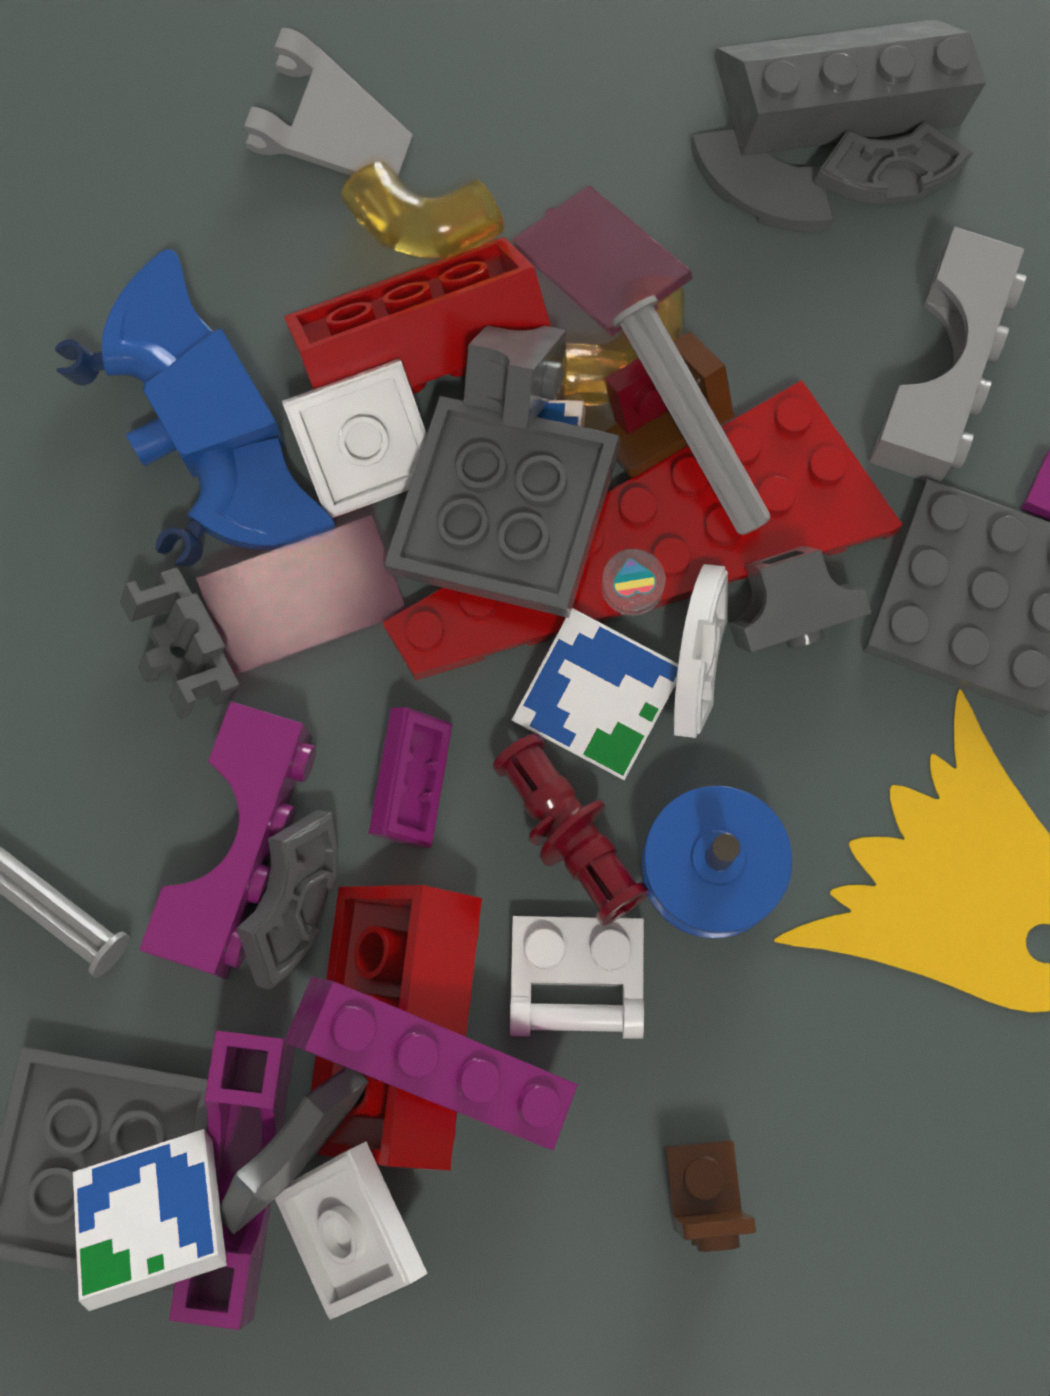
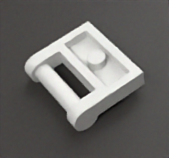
[510,916,644,1039]

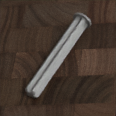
[611,295,770,535]
[0,846,130,978]

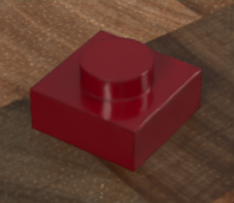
[604,358,668,435]

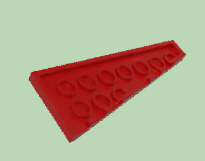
[382,380,903,681]

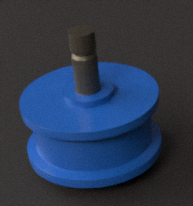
[641,786,792,939]

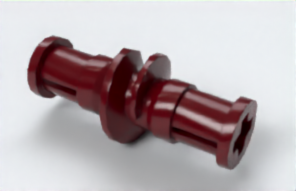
[492,733,650,926]

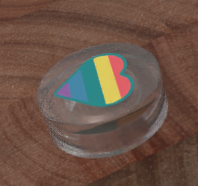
[601,549,666,616]

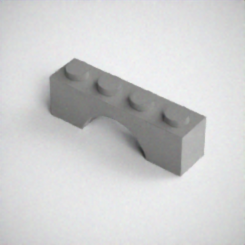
[869,226,1026,483]

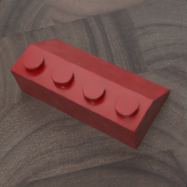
[284,237,551,394]
[311,885,482,1171]

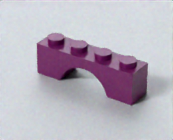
[139,701,316,979]
[284,977,578,1151]
[169,1030,295,1330]

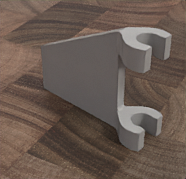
[244,28,413,190]

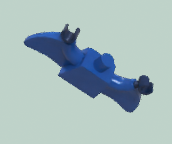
[55,249,336,567]

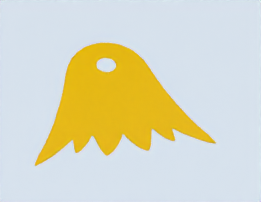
[774,689,1050,1012]

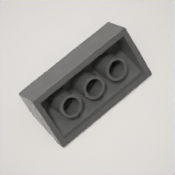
[714,19,986,156]

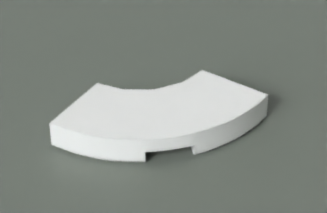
[674,564,728,738]

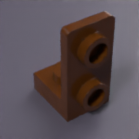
[605,331,734,477]
[664,1140,756,1252]

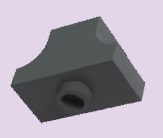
[463,325,566,430]
[729,546,871,653]

